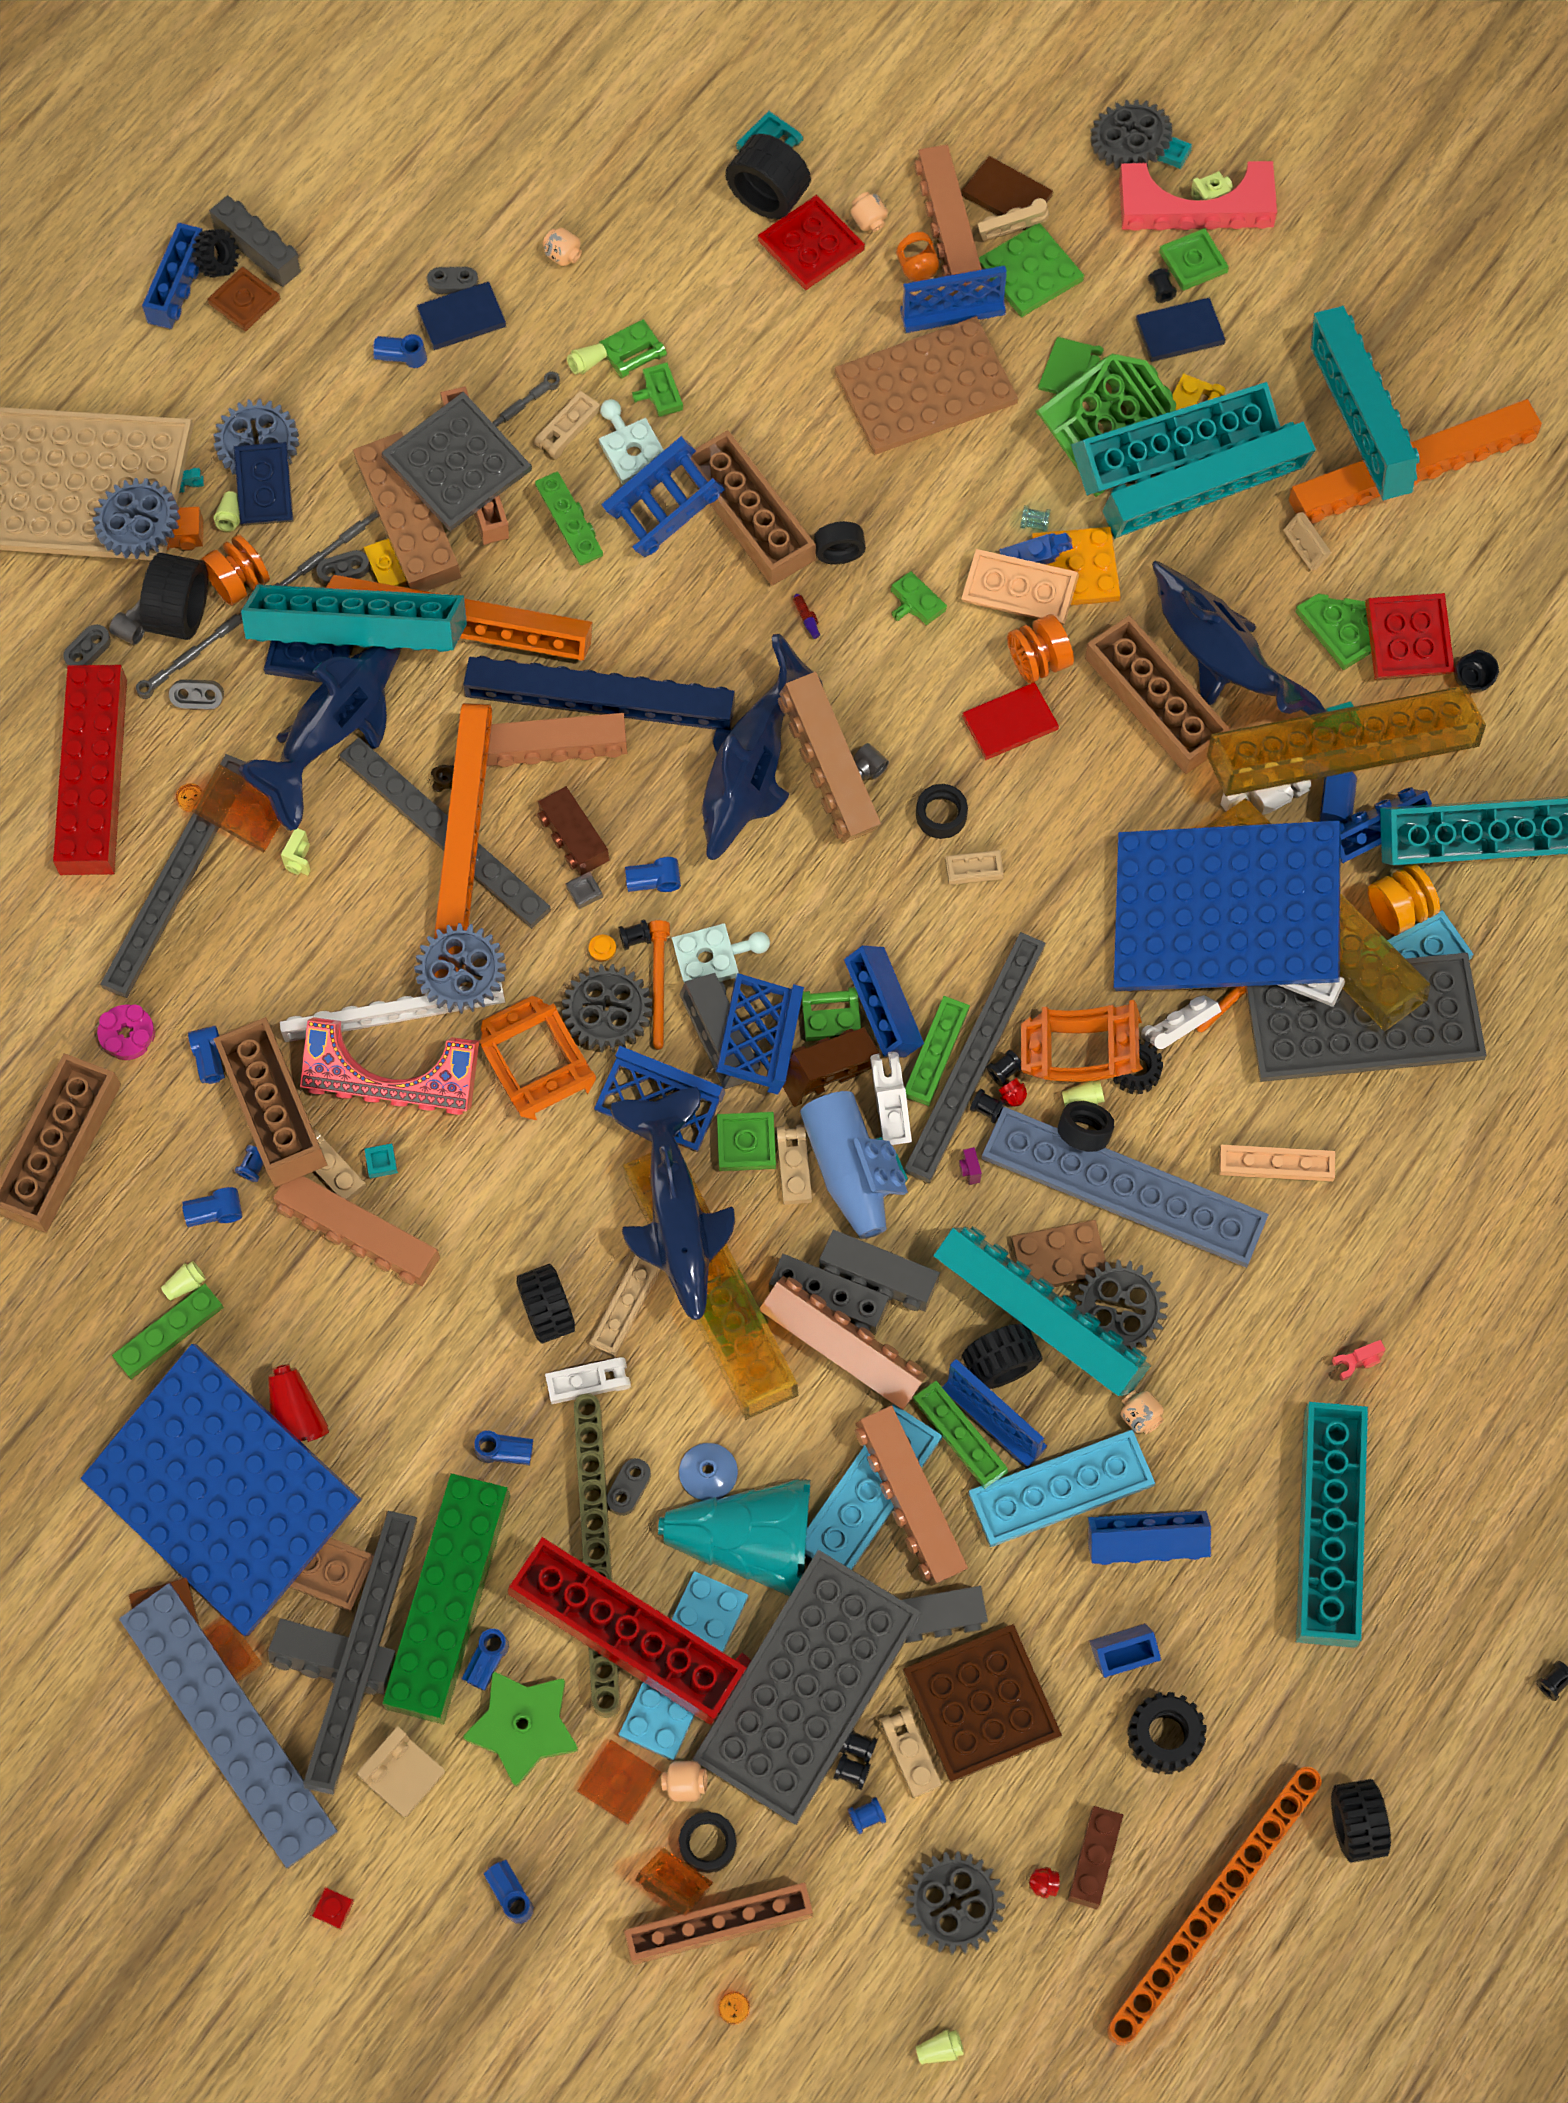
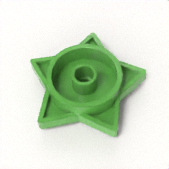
[463,1672,578,1787]

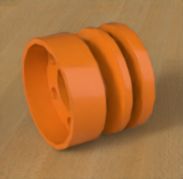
[200,534,270,606]
[1007,614,1074,684]

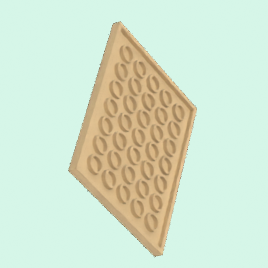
[0,407,194,560]

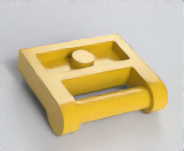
[1173,373,1226,411]

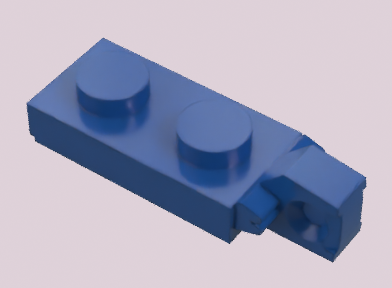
[1000,533,1073,565]

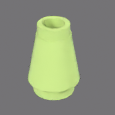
[567,343,607,374]
[214,491,240,532]
[1062,1080,1105,1107]
[161,1261,206,1301]
[916,2029,964,2065]

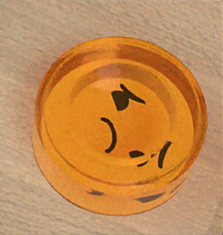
[176,783,204,812]
[718,1992,750,2025]

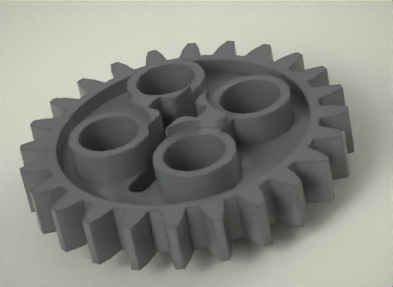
[1091,99,1173,169]
[562,964,653,1053]
[1074,1260,1168,1349]
[905,1851,1006,1955]

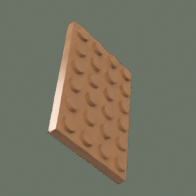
[835,316,1018,455]

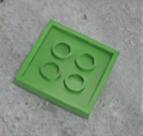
[979,223,1084,318]

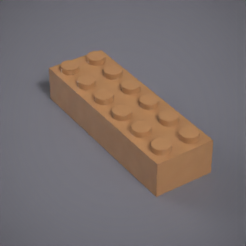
[685,430,816,586]
[353,431,462,591]
[1085,615,1232,775]
[778,672,881,844]
[214,1017,328,1188]
[0,1053,121,1233]

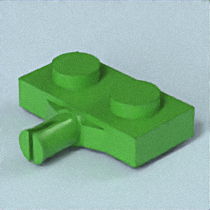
[632,362,683,417]
[891,571,947,626]

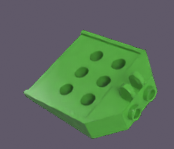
[1035,354,1176,497]

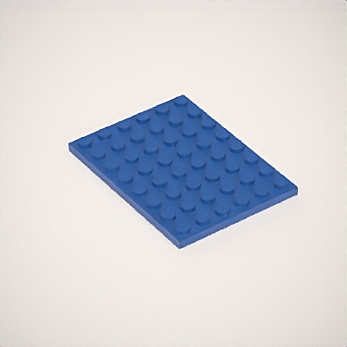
[1114,821,1341,991]
[80,1344,362,1636]

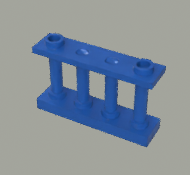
[601,436,725,557]

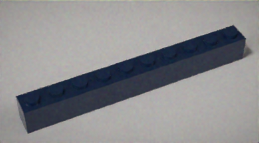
[463,656,735,730]

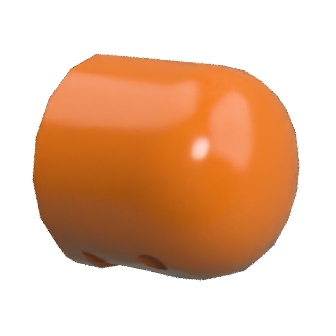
[896,232,939,282]

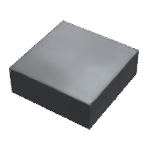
[566,872,603,909]

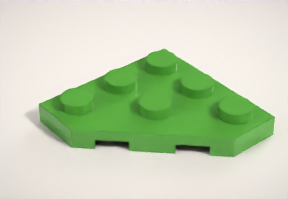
[1295,594,1371,671]

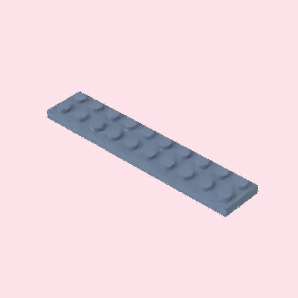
[981,1107,1269,1268]
[119,1583,339,1869]

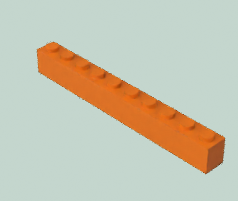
[1289,399,1542,523]
[326,575,593,661]

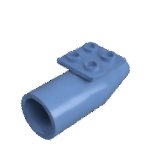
[800,1091,908,1239]

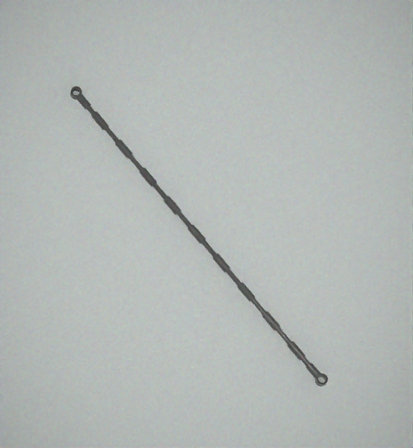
[136,371,560,699]

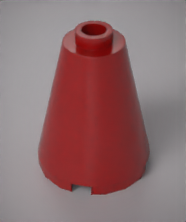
[268,1364,329,1442]

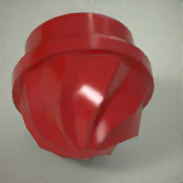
[998,1078,1027,1106]
[1029,1867,1060,1899]

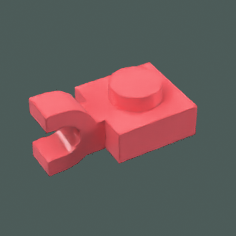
[1332,1340,1386,1381]

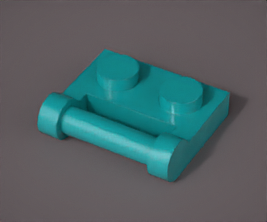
[736,111,803,150]

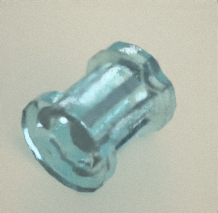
[1021,505,1051,532]

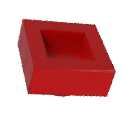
[312,1887,355,1930]

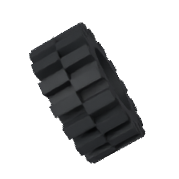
[192,229,239,277]
[1113,1039,1163,1094]

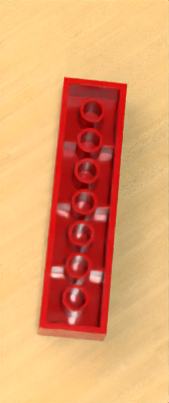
[53,665,127,875]
[508,1537,746,1725]

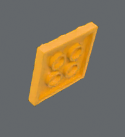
[1031,527,1121,605]

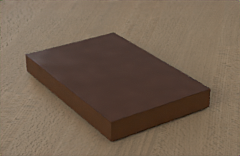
[962,156,1053,230]

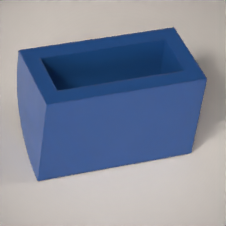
[1319,764,1357,824]
[1089,1623,1161,1678]

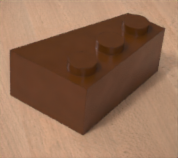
[783,1027,880,1107]

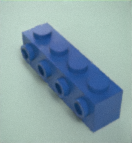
[142,222,203,329]
[1340,787,1432,863]
[844,945,924,1058]
[1088,1511,1211,1565]

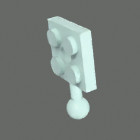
[599,399,664,485]
[672,923,770,983]

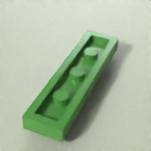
[905,996,970,1106]
[112,1284,224,1379]
[913,1380,1008,1489]

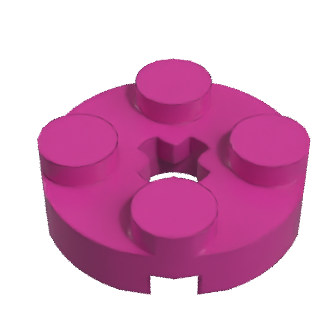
[97,1004,155,1060]

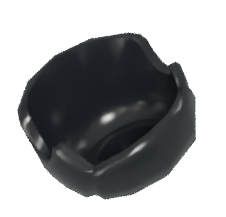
[1454,650,1499,693]

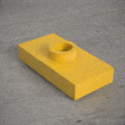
[363,538,407,587]

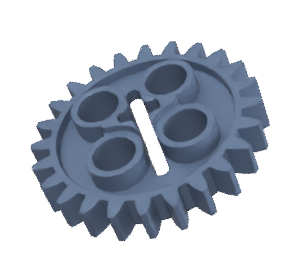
[214,399,300,475]
[92,478,180,559]
[414,923,506,1014]

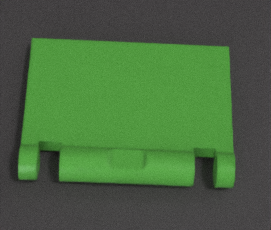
[1038,337,1104,402]

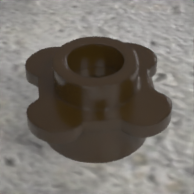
[431,765,454,792]

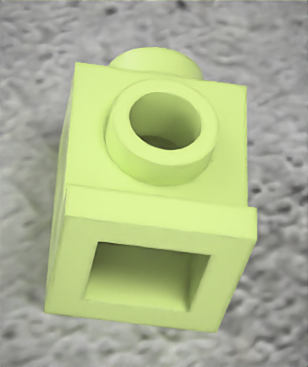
[1190,171,1233,200]

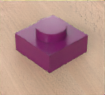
[959,1147,982,1185]

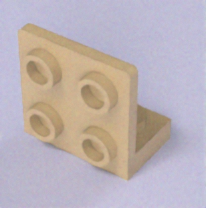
[356,1726,445,1818]

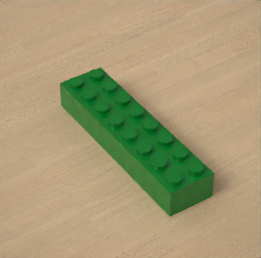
[382,1473,510,1725]

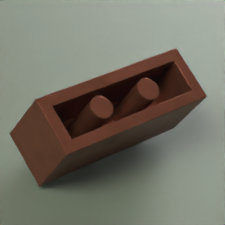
[537,786,610,876]
[1067,1806,1124,1910]

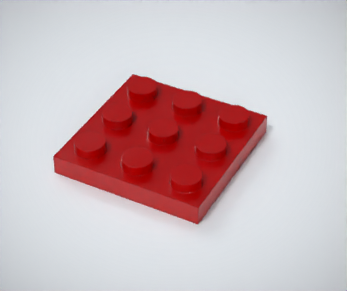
[758,195,865,291]
[1365,593,1455,679]

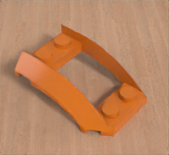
[479,996,596,1120]
[1021,1000,1143,1082]

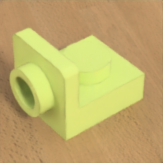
[281,828,311,876]

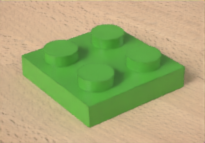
[1159,228,1229,291]
[717,1112,776,1171]

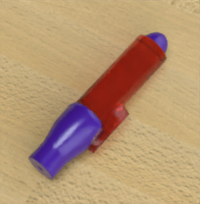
[793,594,820,639]

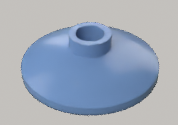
[679,1443,738,1501]

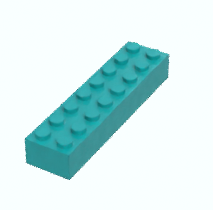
[1311,305,1420,500]
[1071,382,1281,496]
[1102,421,1316,539]
[241,584,467,652]
[1380,796,1568,865]
[934,1226,1151,1397]
[1296,1402,1368,1648]

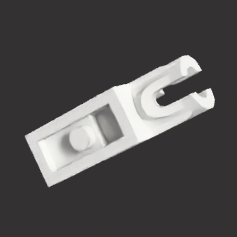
[1221,766,1311,815]
[870,1052,912,1145]

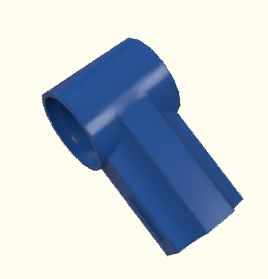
[373,334,427,368]
[625,857,681,892]
[188,1025,225,1084]
[182,1187,242,1227]
[474,1430,533,1466]
[462,1628,509,1691]
[483,1860,534,1924]

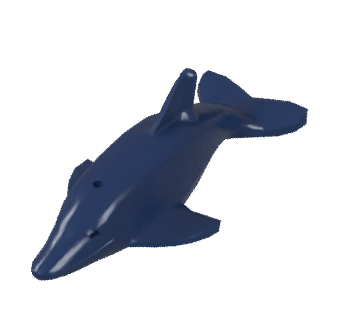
[1152,561,1327,720]
[702,634,823,860]
[238,646,401,831]
[611,1087,735,1320]

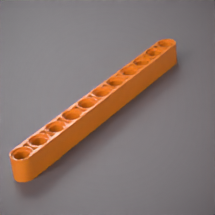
[434,703,492,987]
[1107,1767,1321,2045]

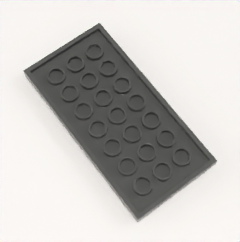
[1245,953,1487,1082]
[692,1550,922,1825]

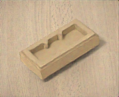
[1283,512,1332,571]
[945,850,1004,885]

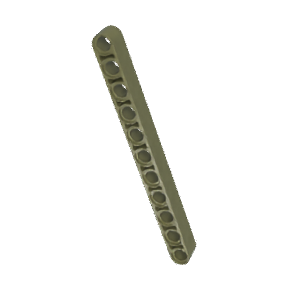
[574,1393,621,1718]

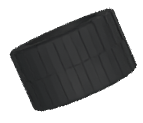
[725,134,811,219]
[139,552,208,640]

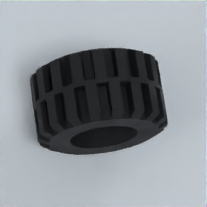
[516,1264,575,1344]
[962,1324,1043,1389]
[1127,1692,1207,1775]
[1331,1779,1391,1863]

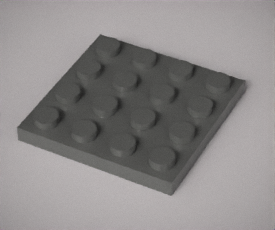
[382,392,532,532]

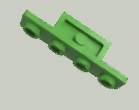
[535,472,603,566]

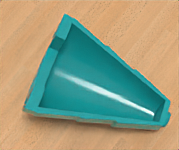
[658,1479,811,1596]

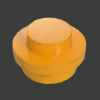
[589,934,616,962]

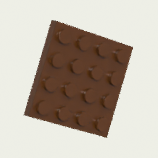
[903,1624,1062,1784]

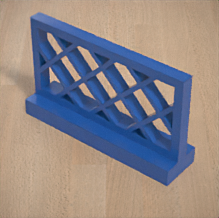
[900,266,1007,333]
[716,973,804,1095]
[594,1046,725,1152]
[942,1359,1047,1469]

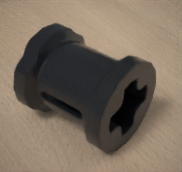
[1148,268,1177,303]
[618,919,652,950]
[986,1050,1022,1086]
[970,1089,1006,1124]
[1536,1661,1568,1701]
[840,1729,878,1763]
[833,1753,871,1791]

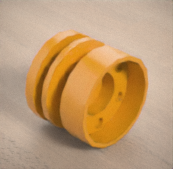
[1368,864,1440,936]

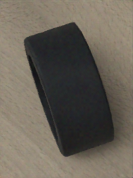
[814,521,866,565]
[916,784,968,839]
[1058,1101,1114,1152]
[678,1811,737,1874]

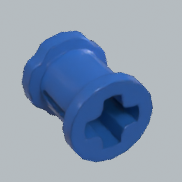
[235,1145,263,1182]
[848,1797,887,1835]

